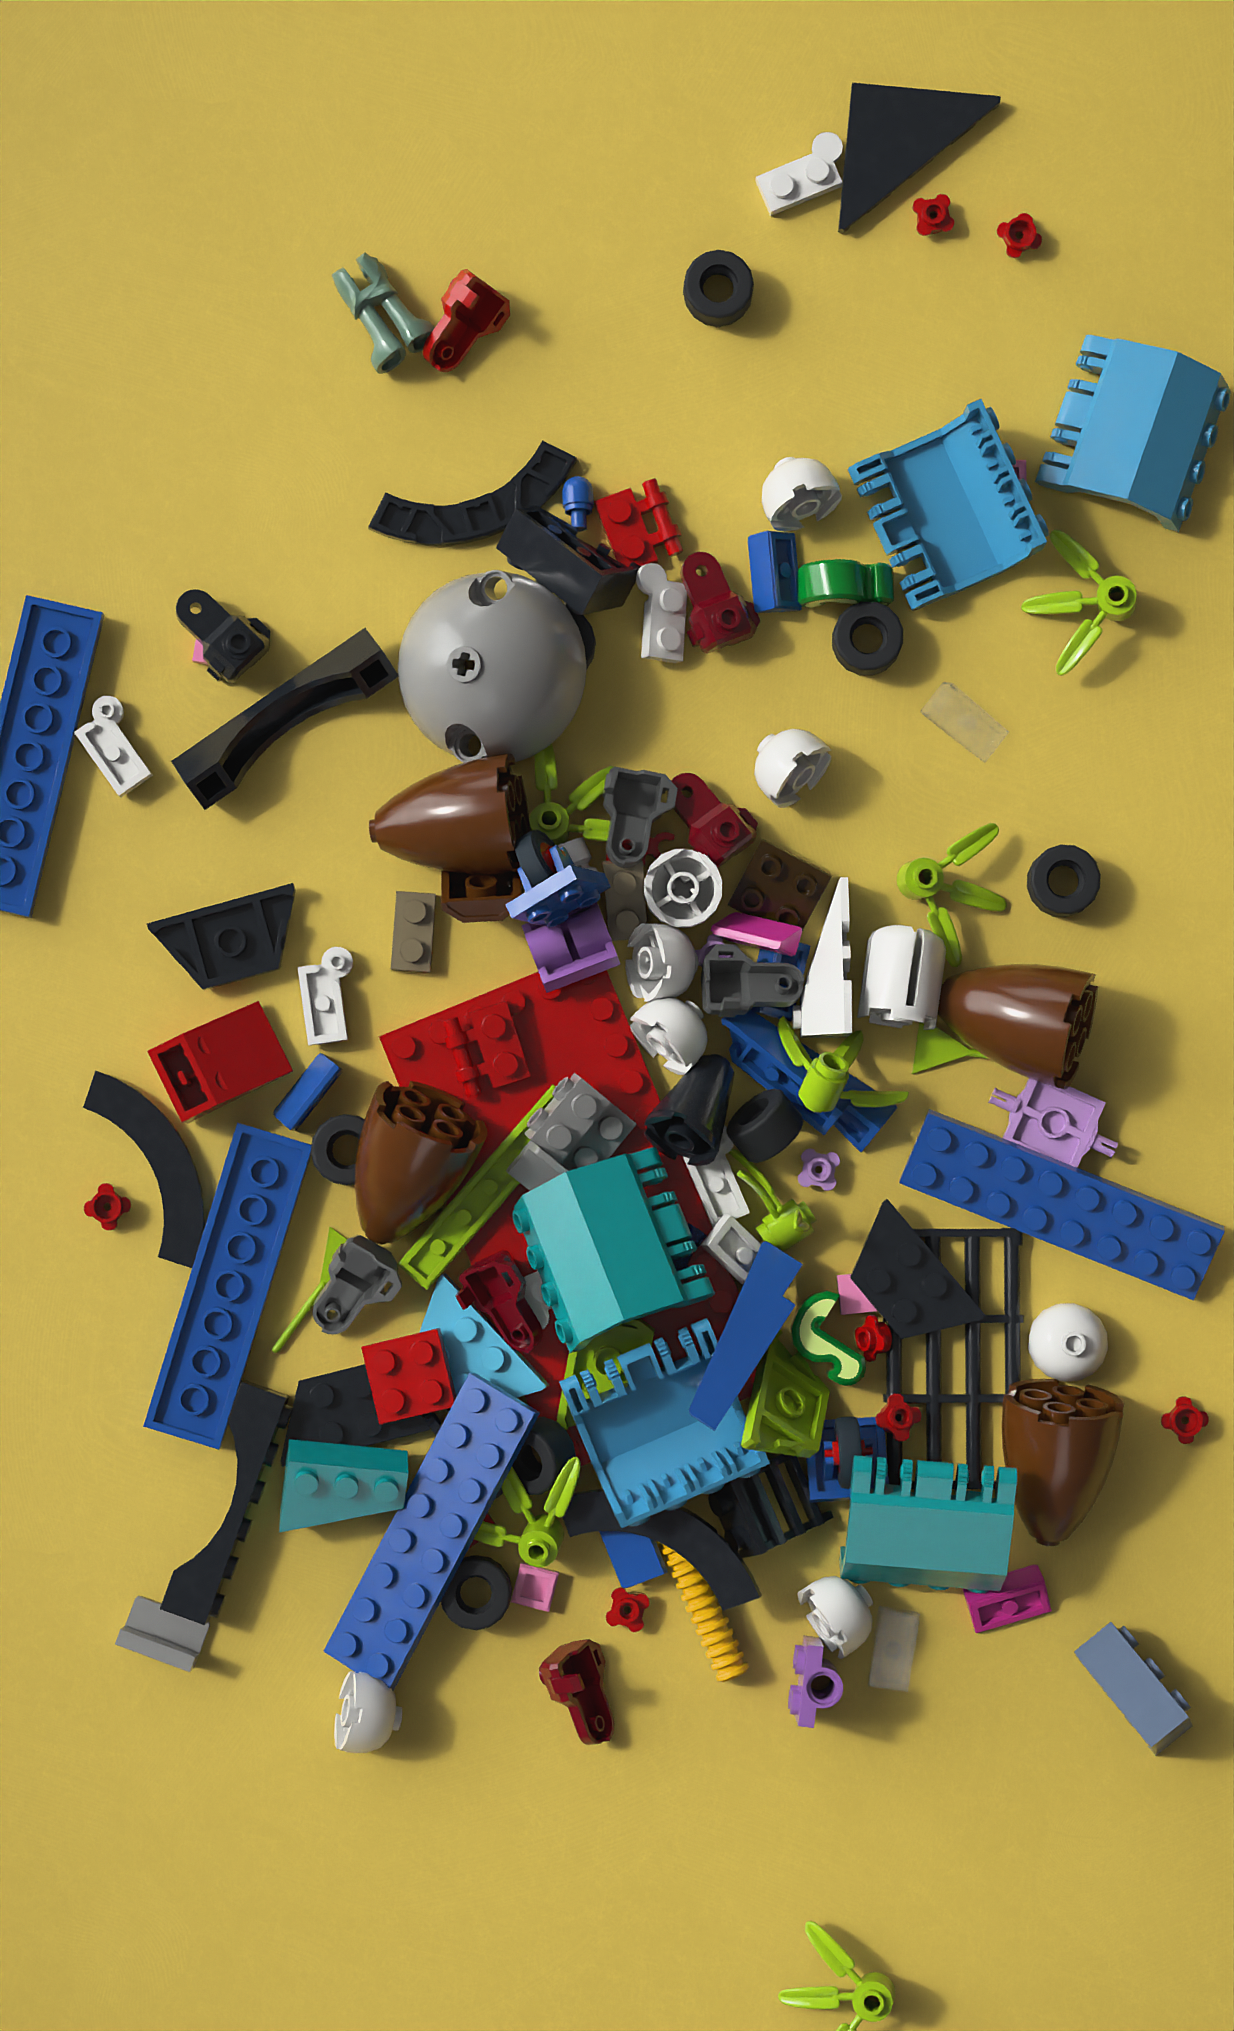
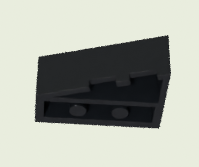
[496,505,641,615]

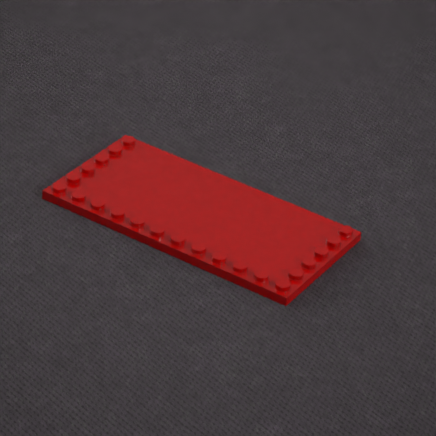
[379,970,757,1466]

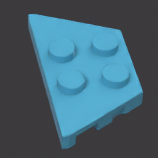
[419,1273,549,1398]

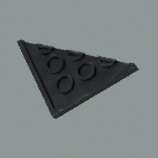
[838,82,1001,233]

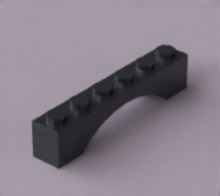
[171,628,399,810]
[160,1380,293,1625]

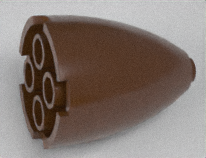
[369,753,530,874]
[938,964,1098,1090]
[355,1081,487,1245]
[1002,1379,1124,1546]

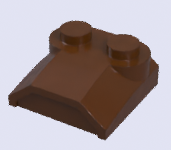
[441,871,522,923]

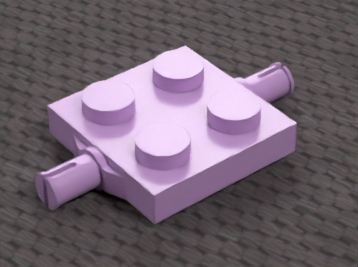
[988,1079,1118,1167]

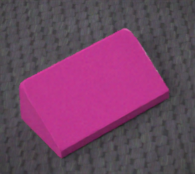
[711,912,802,956]
[962,1565,1052,1633]

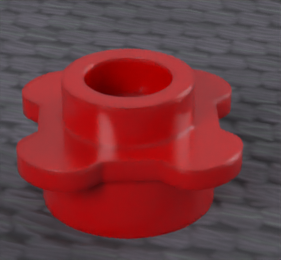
[912,194,955,236]
[997,213,1042,258]
[84,1183,131,1230]
[855,1315,892,1362]
[875,1394,921,1442]
[1161,1396,1209,1444]
[606,1587,650,1632]

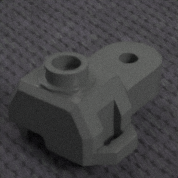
[602,767,678,868]
[701,944,805,1017]
[313,1235,402,1334]

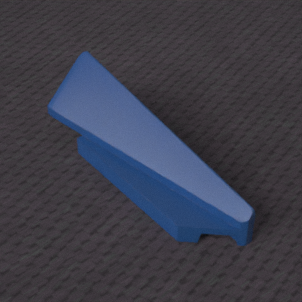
[721,1010,897,1152]
[689,1241,803,1431]

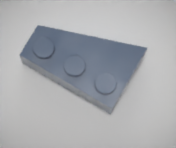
[1074,1622,1193,1756]

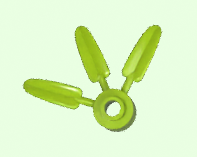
[1021,530,1137,676]
[530,743,615,846]
[897,823,1007,967]
[778,1016,909,1113]
[728,1149,817,1252]
[474,1457,581,1567]
[778,1921,895,2031]

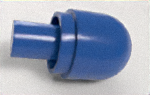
[562,476,594,532]

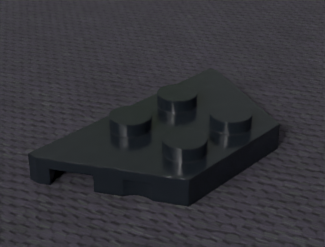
[147,883,296,990]
[849,1199,986,1339]
[280,1364,431,1467]

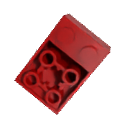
[147,1001,293,1124]

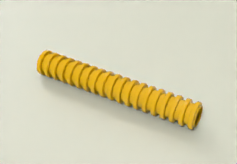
[656,1541,749,1682]

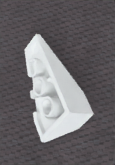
[792,877,852,1038]

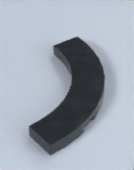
[368,440,577,546]
[83,1070,205,1268]
[562,1489,762,1611]

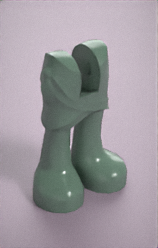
[332,253,435,374]

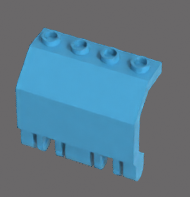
[1035,335,1231,532]
[847,399,1049,611]
[559,1318,770,1528]

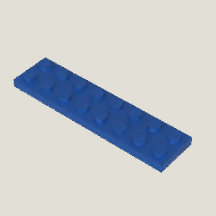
[0,595,105,918]
[899,1109,1225,1301]
[143,1123,312,1450]
[324,1373,540,1691]

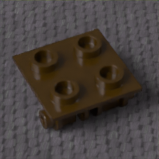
[728,839,832,931]

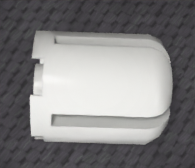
[857,925,946,1030]

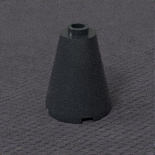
[644,1054,735,1166]

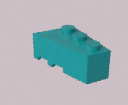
[279,1439,409,1533]

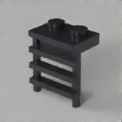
[708,1454,834,1558]

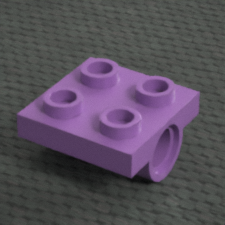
[522,902,621,992]
[788,1635,843,1728]

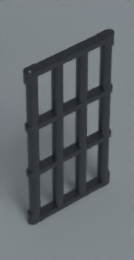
[883,1228,1024,1489]

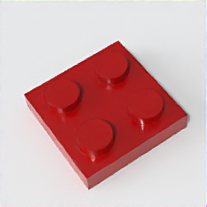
[361,1328,456,1425]

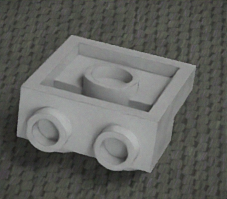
[524,1073,636,1171]

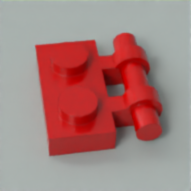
[594,478,683,567]
[443,1001,531,1097]

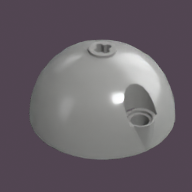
[397,570,586,763]

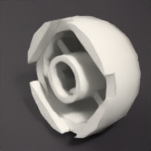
[762,457,842,532]
[754,729,832,808]
[644,849,722,928]
[625,923,699,1002]
[630,997,708,1075]
[1028,1303,1108,1382]
[797,1576,873,1659]
[334,1671,402,1753]

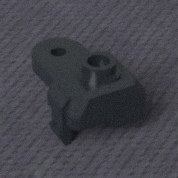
[176,589,271,683]

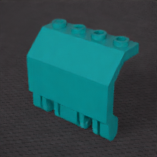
[512,1147,715,1353]
[839,1455,1017,1593]

